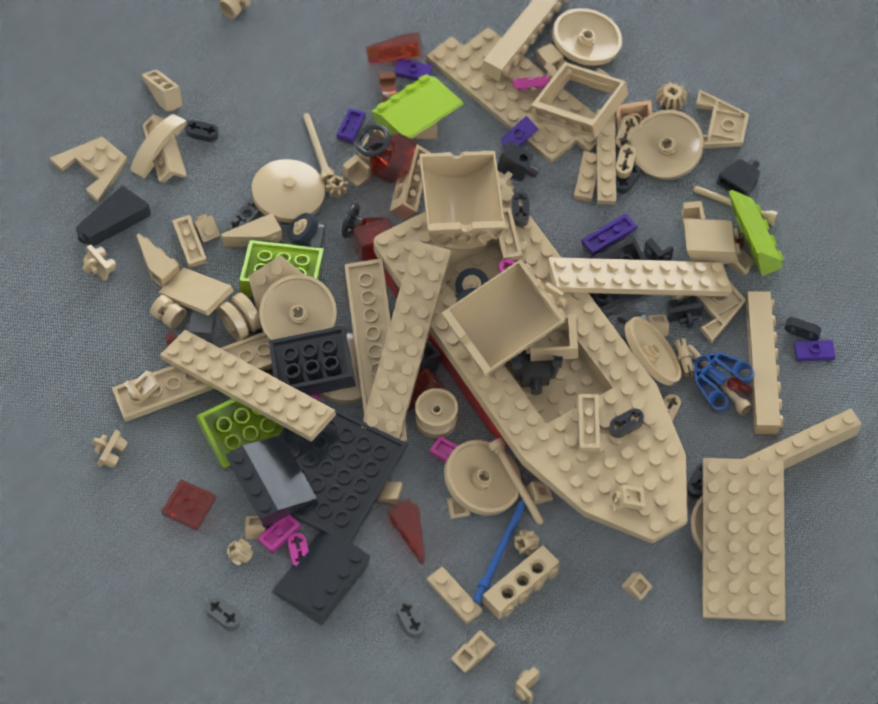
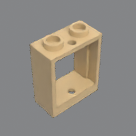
[526,315,578,361]

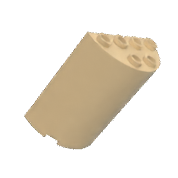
[419,151,505,250]
[442,259,567,376]

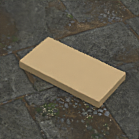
[159,268,234,316]

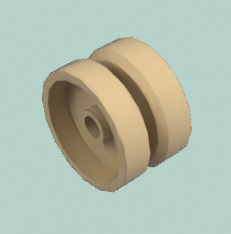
[216,292,262,341]
[415,389,458,439]

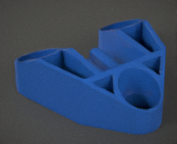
[694,352,755,412]

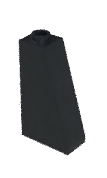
[76,185,151,247]

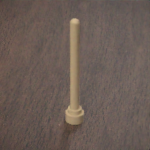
[303,113,335,184]
[693,186,778,226]
[688,345,752,415]
[488,437,543,525]

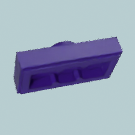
[394,59,433,81]
[336,108,366,144]
[500,115,539,147]
[794,340,835,361]

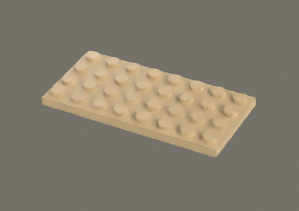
[702,458,785,622]

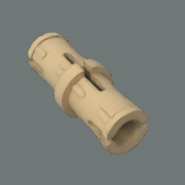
[675,338,695,377]

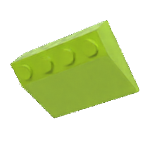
[372,75,463,142]
[729,190,784,276]
[239,240,324,297]
[195,398,284,469]

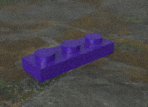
[581,214,637,256]

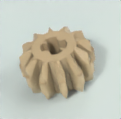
[657,82,687,110]

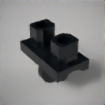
[668,296,704,327]

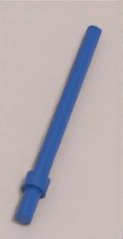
[473,501,526,604]

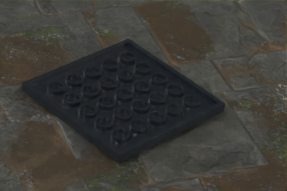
[279,393,408,543]

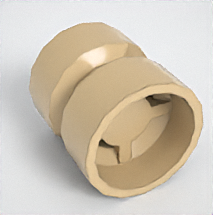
[218,0,251,19]
[150,295,186,330]

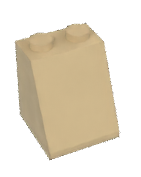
[684,219,741,265]

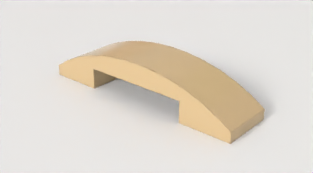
[130,114,187,179]

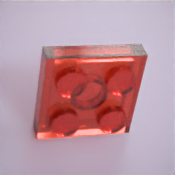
[161,479,216,530]

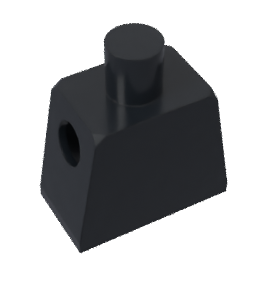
[497,141,540,182]
[717,159,760,197]

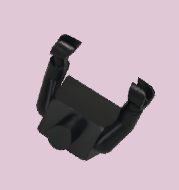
[511,350,563,395]

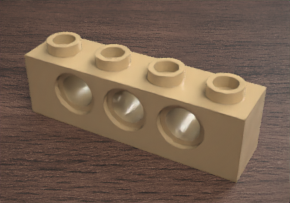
[389,144,431,220]
[482,545,559,620]

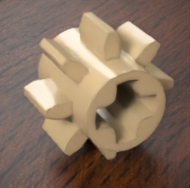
[326,175,348,199]
[514,530,539,555]
[227,538,253,566]

